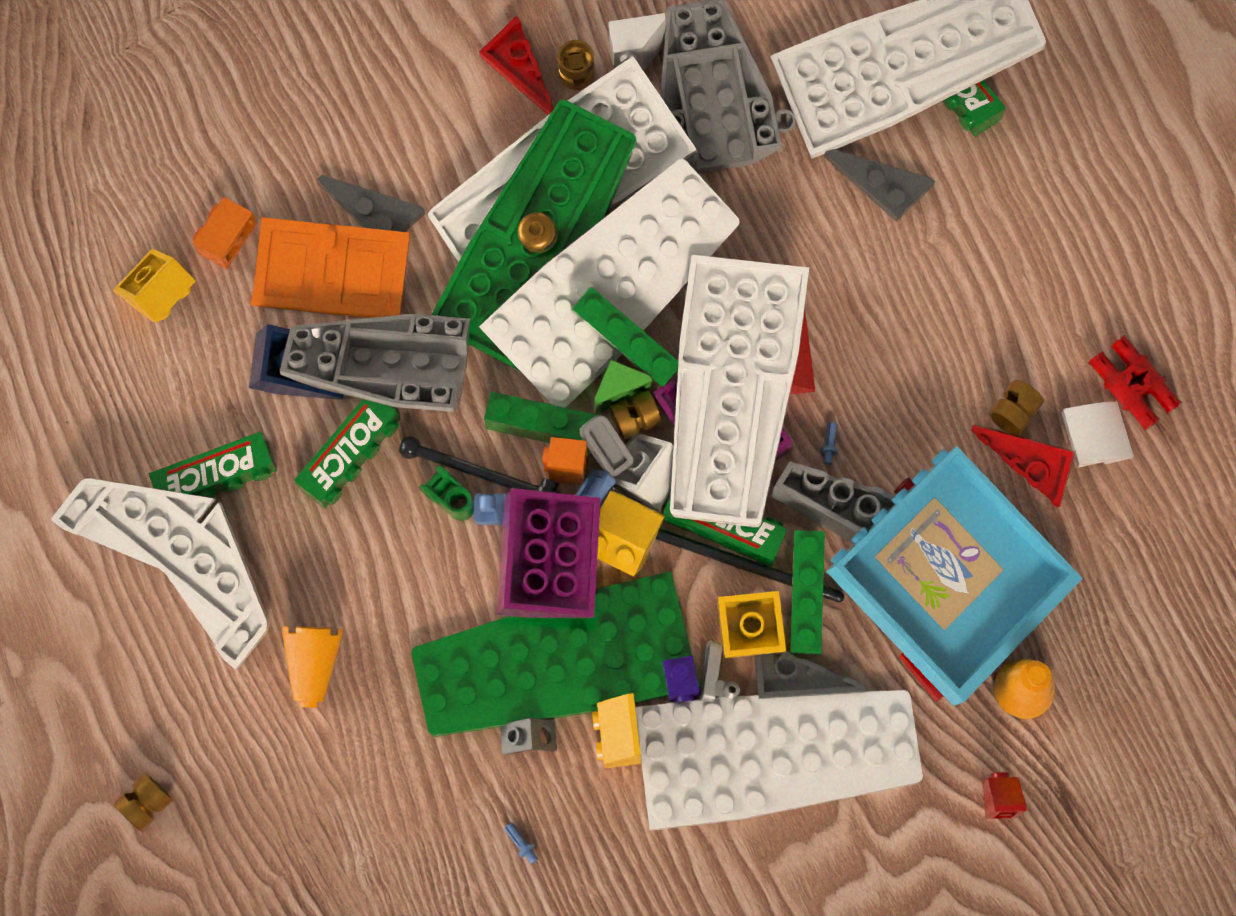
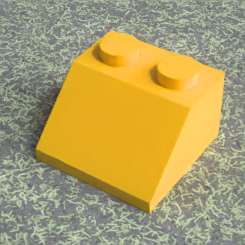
[113,249,196,323]
[597,490,665,576]
[717,591,786,658]
[592,693,641,768]

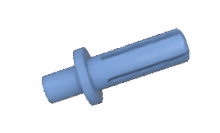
[820,422,838,465]
[504,823,538,865]

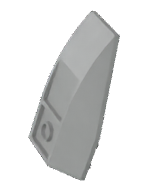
[660,0,782,174]
[280,314,470,412]

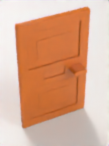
[250,217,410,318]

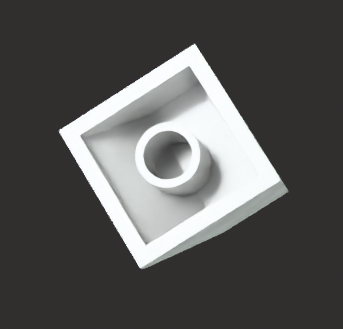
[608,13,666,71]
[612,433,674,510]

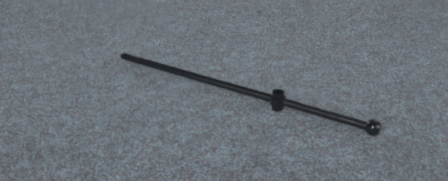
[399,436,844,602]

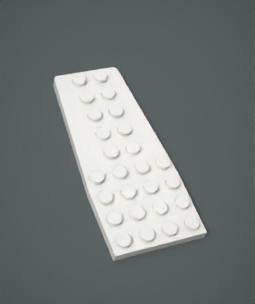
[770,0,1046,159]
[428,56,697,262]
[479,159,739,408]
[670,255,809,527]
[635,690,923,831]

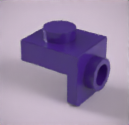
[662,656,699,705]

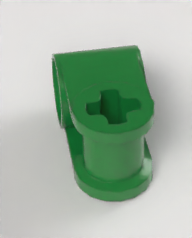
[419,466,474,521]

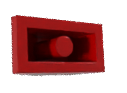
[983,772,1027,819]

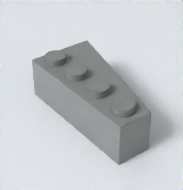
[771,461,896,544]

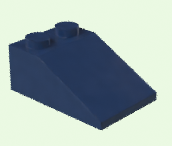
[249,324,344,400]

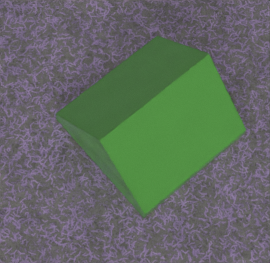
[593,360,652,414]

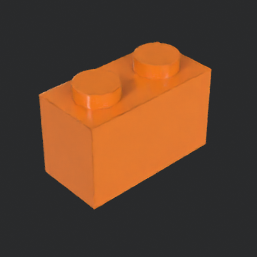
[193,197,258,269]
[543,437,588,485]

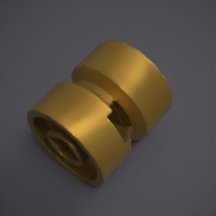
[557,40,595,90]
[988,379,1044,436]
[609,389,662,440]
[113,772,173,832]

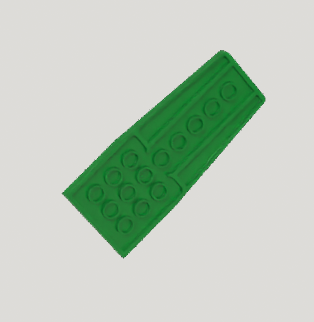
[431,100,637,371]
[411,571,700,737]

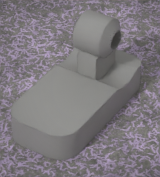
[580,416,633,477]
[698,640,740,703]

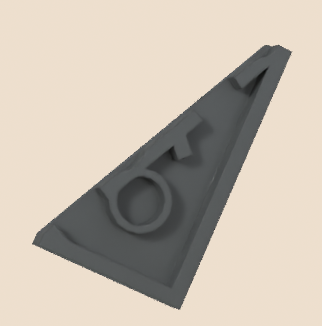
[824,149,935,222]
[317,175,425,232]
[755,652,866,699]

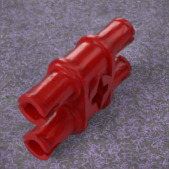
[1088,335,1182,431]

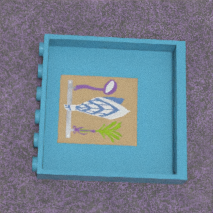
[826,446,1083,706]

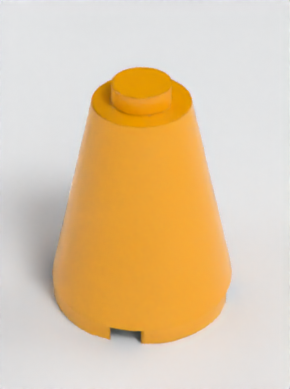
[282,626,344,708]
[993,658,1055,719]

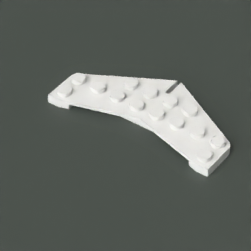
[51,478,270,669]

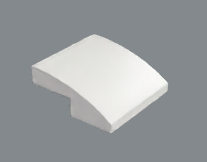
[1061,401,1134,468]

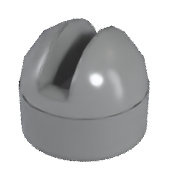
[775,109,795,132]

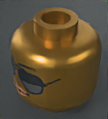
[518,212,558,253]

